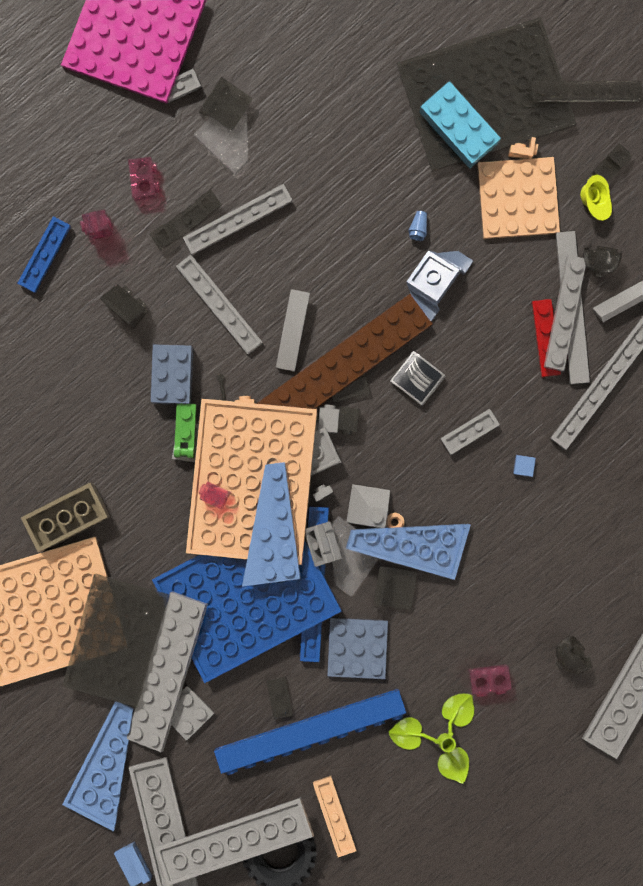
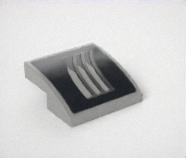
[390,351,446,406]

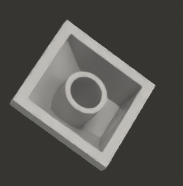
[346,484,390,528]

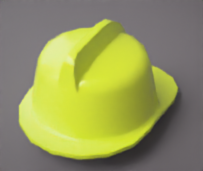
[580,175,612,221]

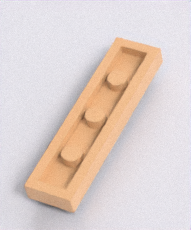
[313,776,356,857]

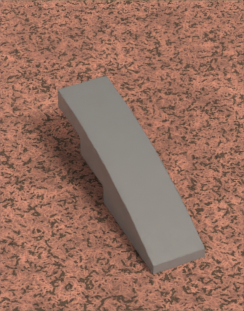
[276,289,310,371]

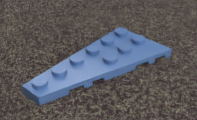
[242,462,301,587]
[346,524,471,580]
[62,700,134,831]

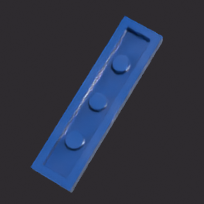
[17,216,71,293]

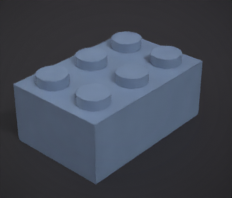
[151,345,193,405]

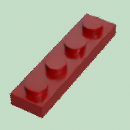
[531,299,561,377]

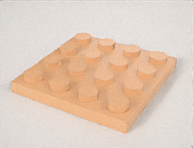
[477,157,560,239]

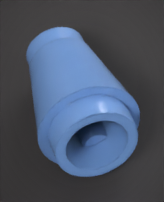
[408,211,427,241]

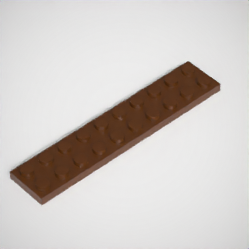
[256,294,432,409]

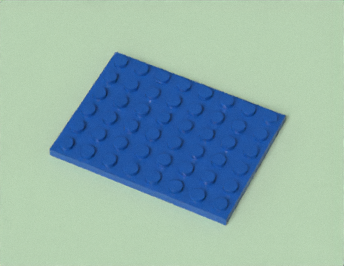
[152,540,342,683]

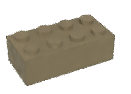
[21,483,110,552]

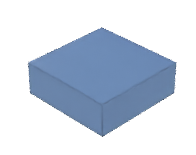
[513,455,536,477]

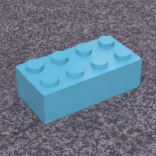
[419,81,501,168]

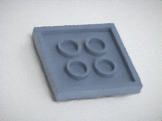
[327,618,388,679]

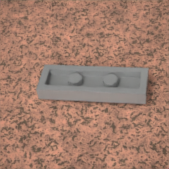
[441,409,500,455]

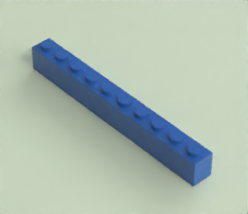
[214,689,406,775]

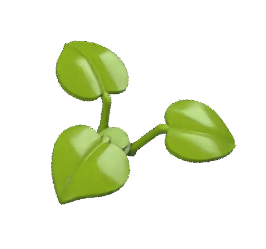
[389,694,474,784]

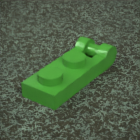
[174,404,197,458]

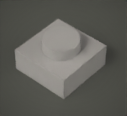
[313,484,333,501]

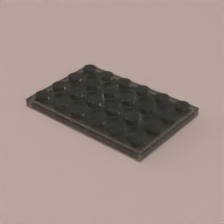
[62,573,170,707]

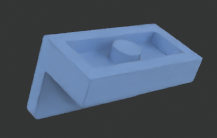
[114,841,152,886]

